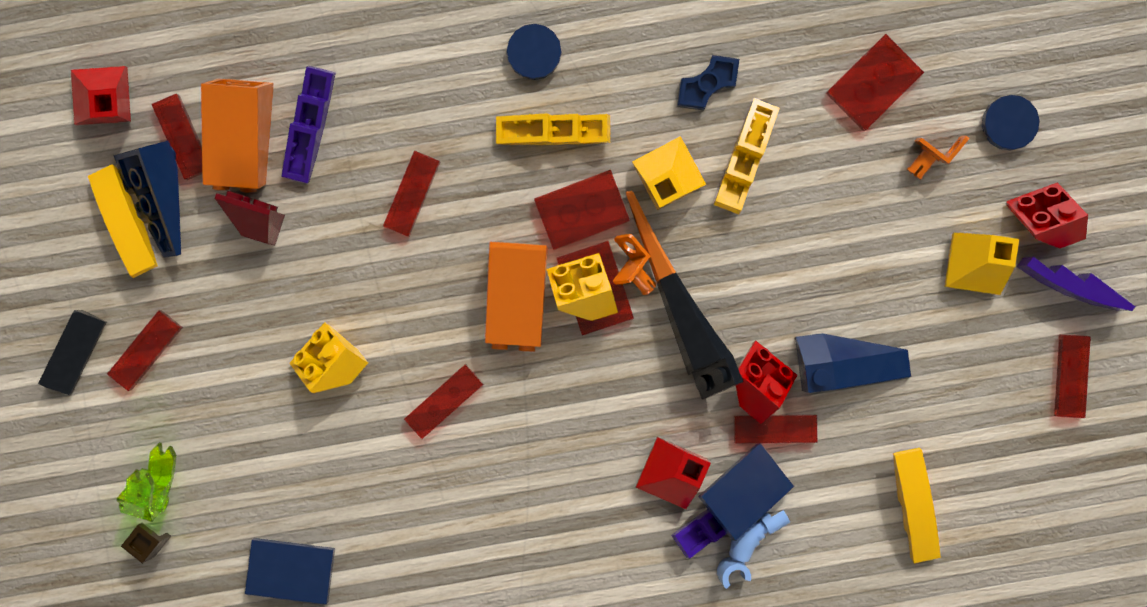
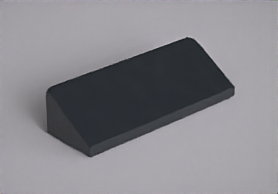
[38,310,107,395]

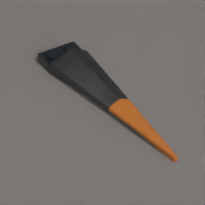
[626,191,743,400]

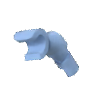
[717,510,790,589]

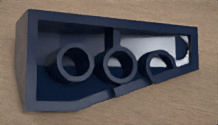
[113,140,181,258]
[795,333,911,393]

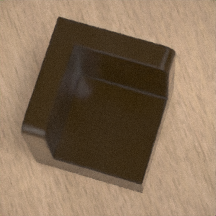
[121,523,171,564]

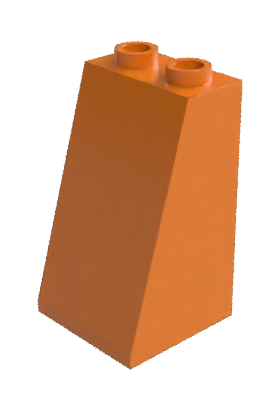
[201,78,273,193]
[485,242,548,352]

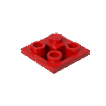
[71,66,131,125]
[1006,182,1088,249]
[736,340,798,424]
[635,437,711,509]

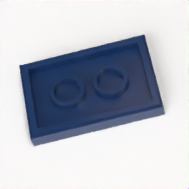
[698,443,794,541]
[245,538,335,605]

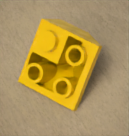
[632,136,706,211]
[944,232,1019,295]
[547,253,618,321]
[289,322,368,393]

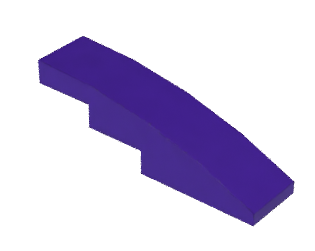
[281,66,336,183]
[1016,257,1135,311]
[671,509,727,559]

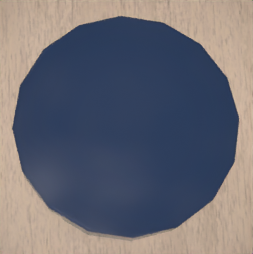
[507,24,562,80]
[982,95,1040,151]

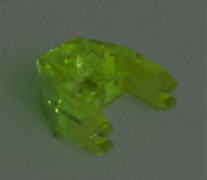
[117,442,177,522]

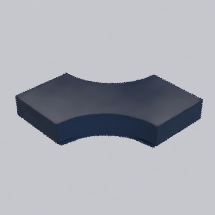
[677,55,740,111]

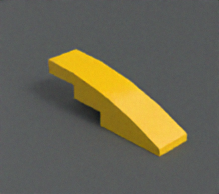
[713,98,780,215]
[496,113,611,145]
[88,164,158,278]
[893,447,941,563]

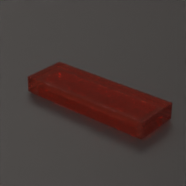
[151,93,202,180]
[383,150,441,237]
[107,310,183,391]
[1054,334,1091,418]
[404,364,484,439]
[734,414,818,444]

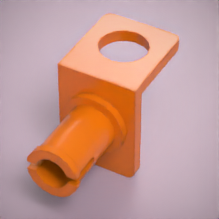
[907,136,969,180]
[613,234,657,295]

